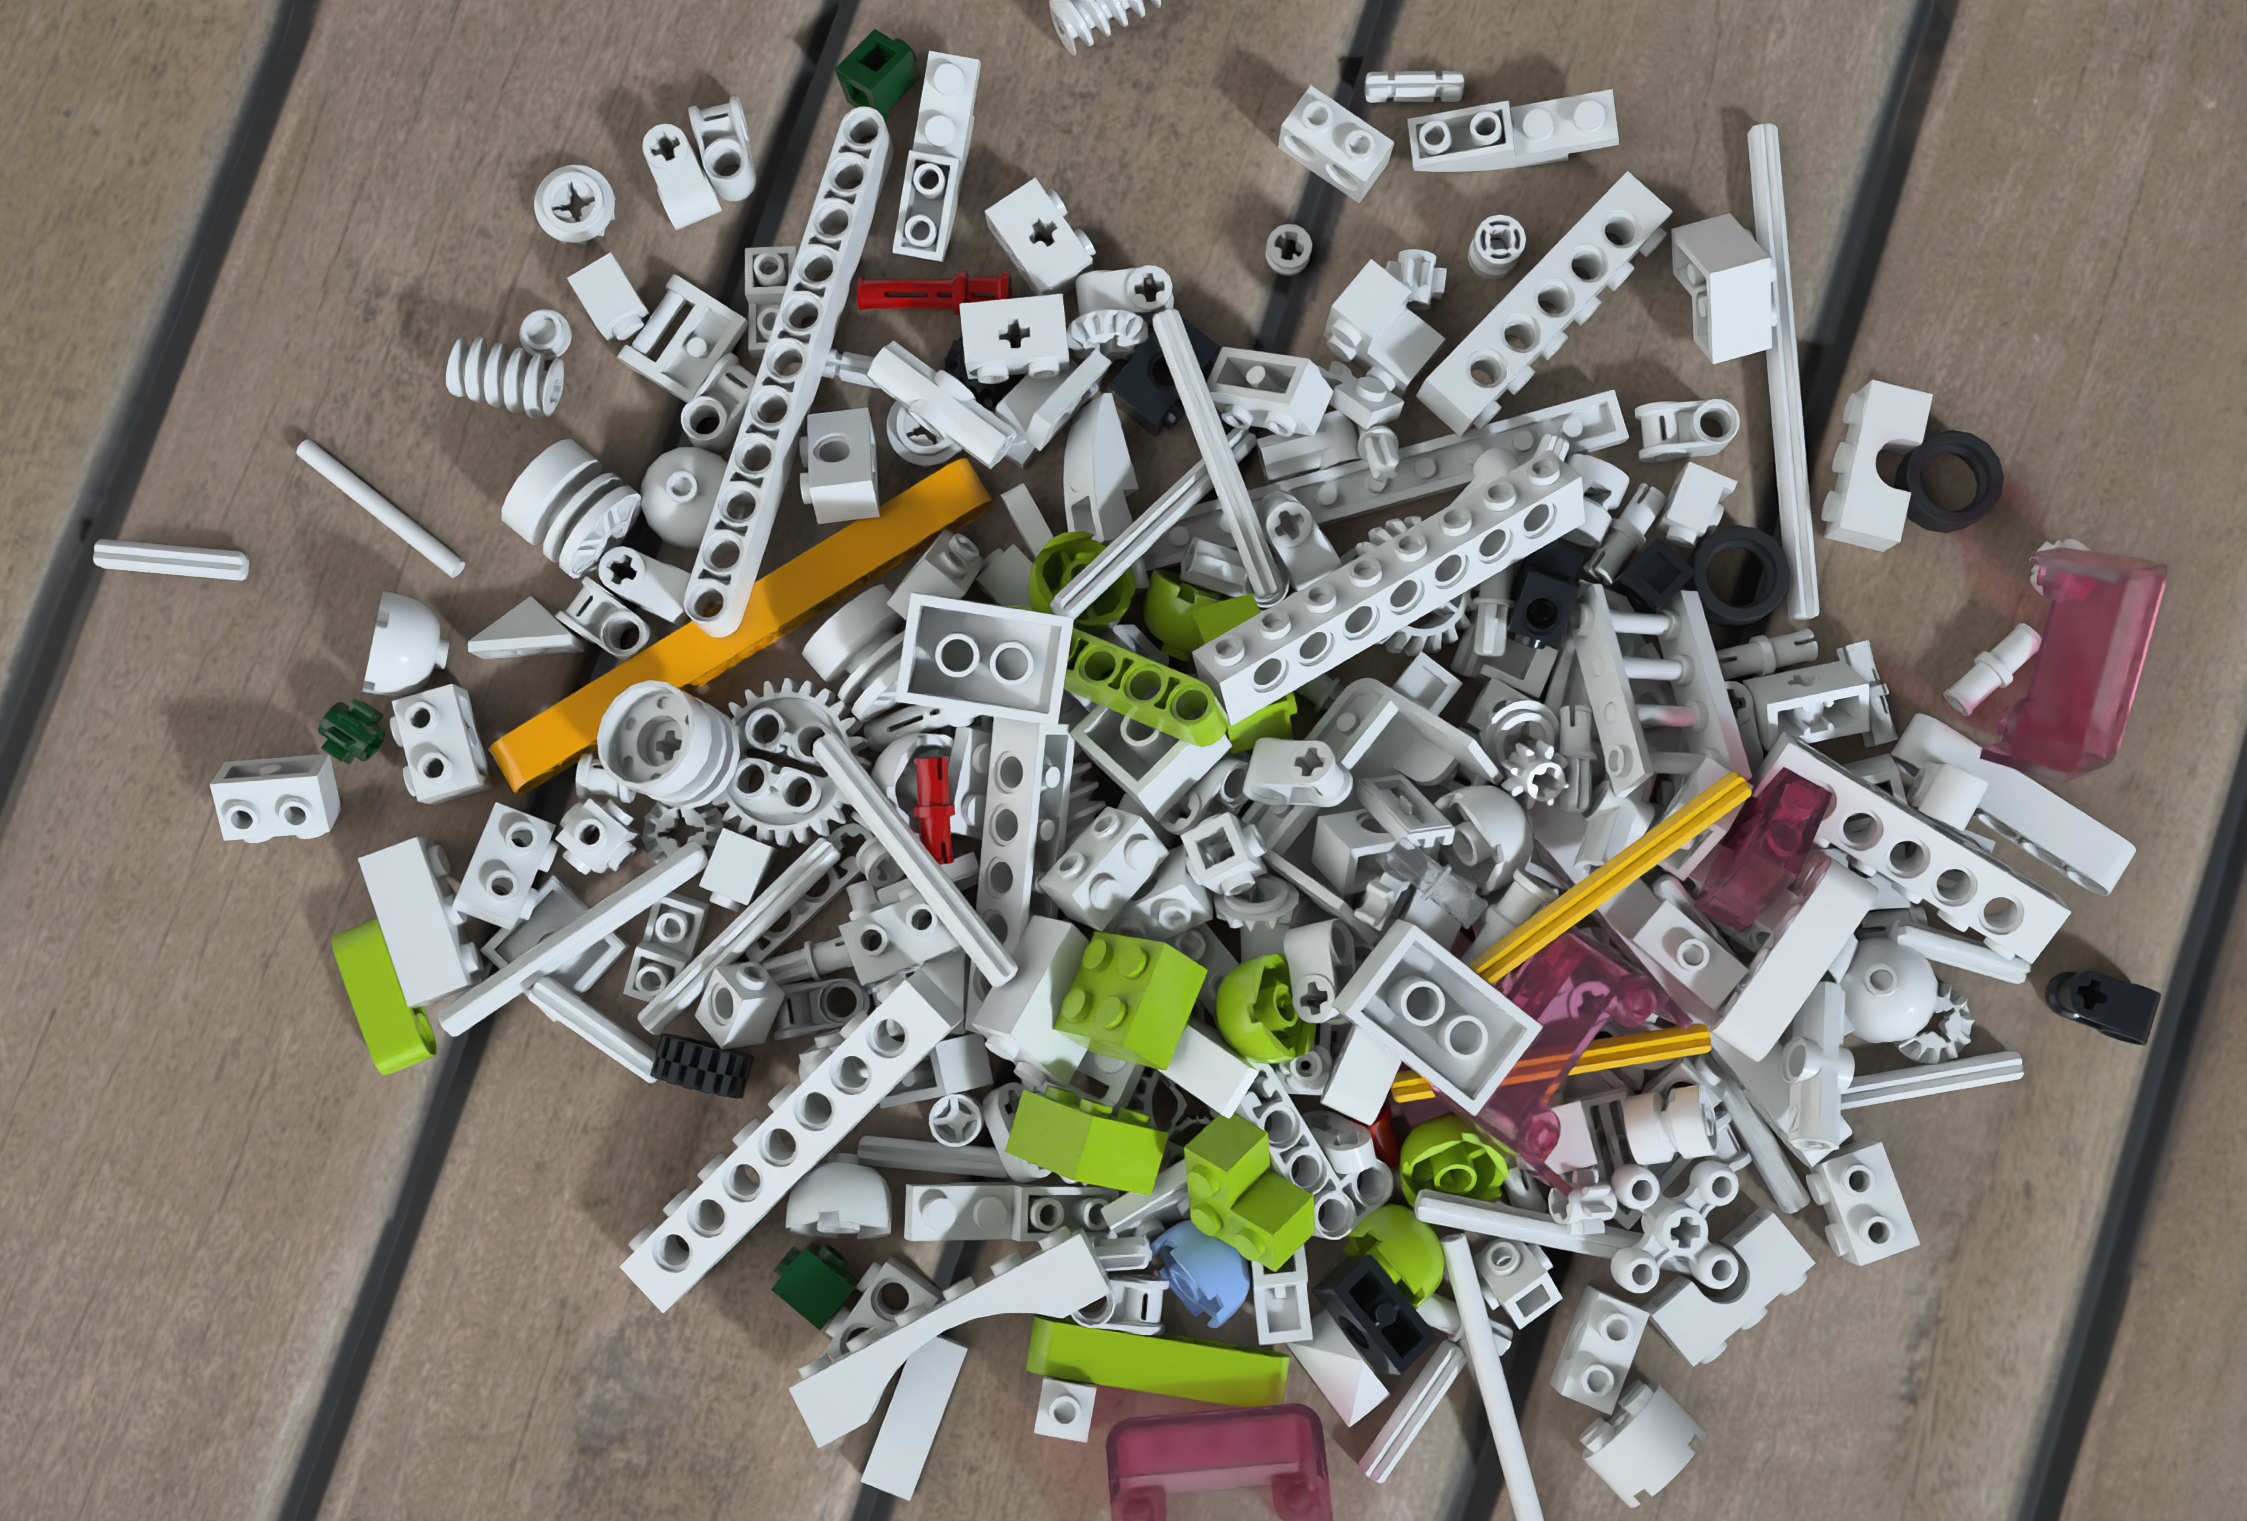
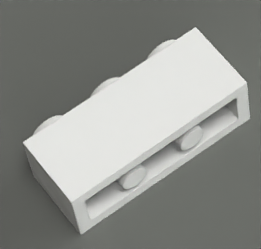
[358,837,484,1007]

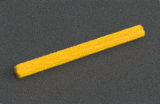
[1468,771,1752,985]
[1391,1023,1711,1103]

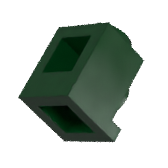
[835,29,920,122]

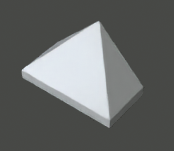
[468,596,584,659]
[1286,1309,1391,1428]

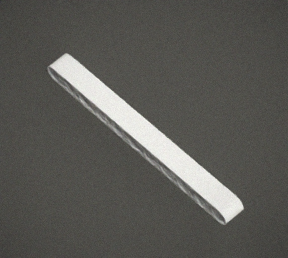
[683,107,894,638]

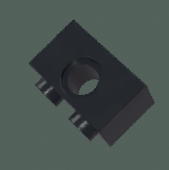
[1108,315,1220,437]
[1311,1254,1438,1375]

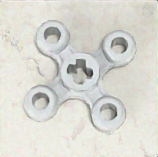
[1610,1160,1739,1293]

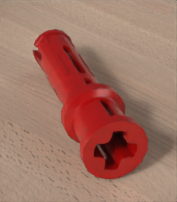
[857,271,1012,317]

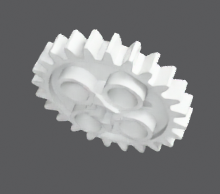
[711,678,872,847]

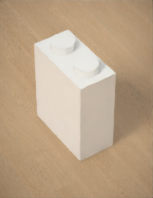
[971,915,1090,1088]

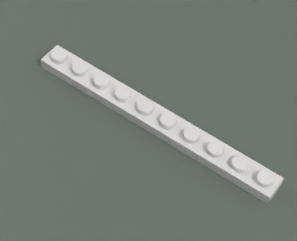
[1132,390,1629,575]

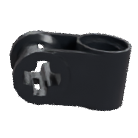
[2045,971,2161,1046]

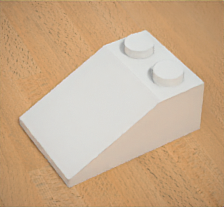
[895,592,1074,726]
[1331,918,1543,1116]

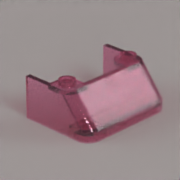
[1980,547,2167,784]
[1431,926,1693,1197]
[1106,1403,1334,1521]

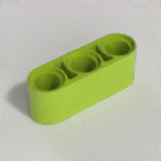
[332,918,438,1076]

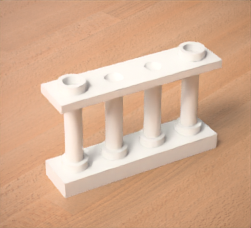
[1568,584,1752,798]

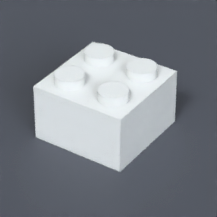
[1069,688,1232,821]

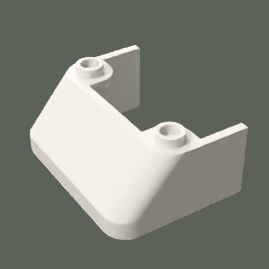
[1241,678,1504,944]

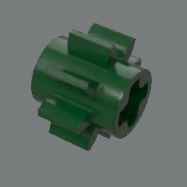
[318,699,386,764]

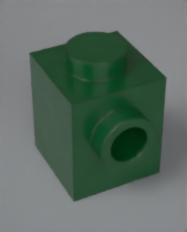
[771,1242,860,1330]

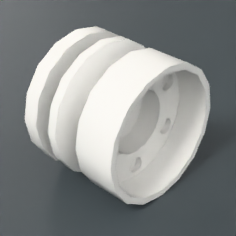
[502,439,642,579]
[802,584,905,723]
[597,680,740,809]

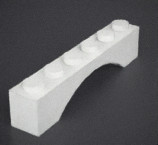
[788,1226,1112,1448]

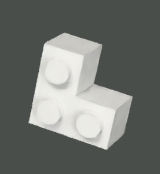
[1671,213,1777,364]
[1323,259,1446,398]

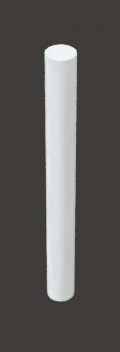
[296,439,465,578]

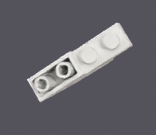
[892,51,981,262]
[1407,89,1619,172]
[1063,393,1150,597]
[904,1182,1119,1242]

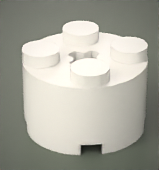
[1579,1379,1706,1508]

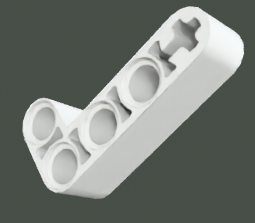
[1709,852,1878,1062]
[1234,1059,1394,1240]

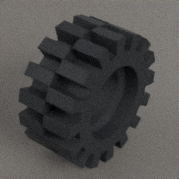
[650,1033,754,1099]

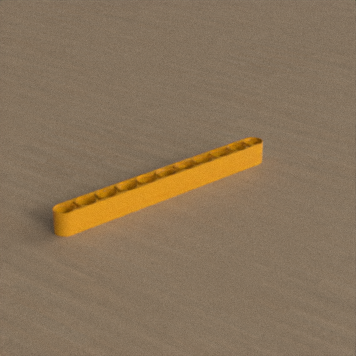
[488,458,994,795]

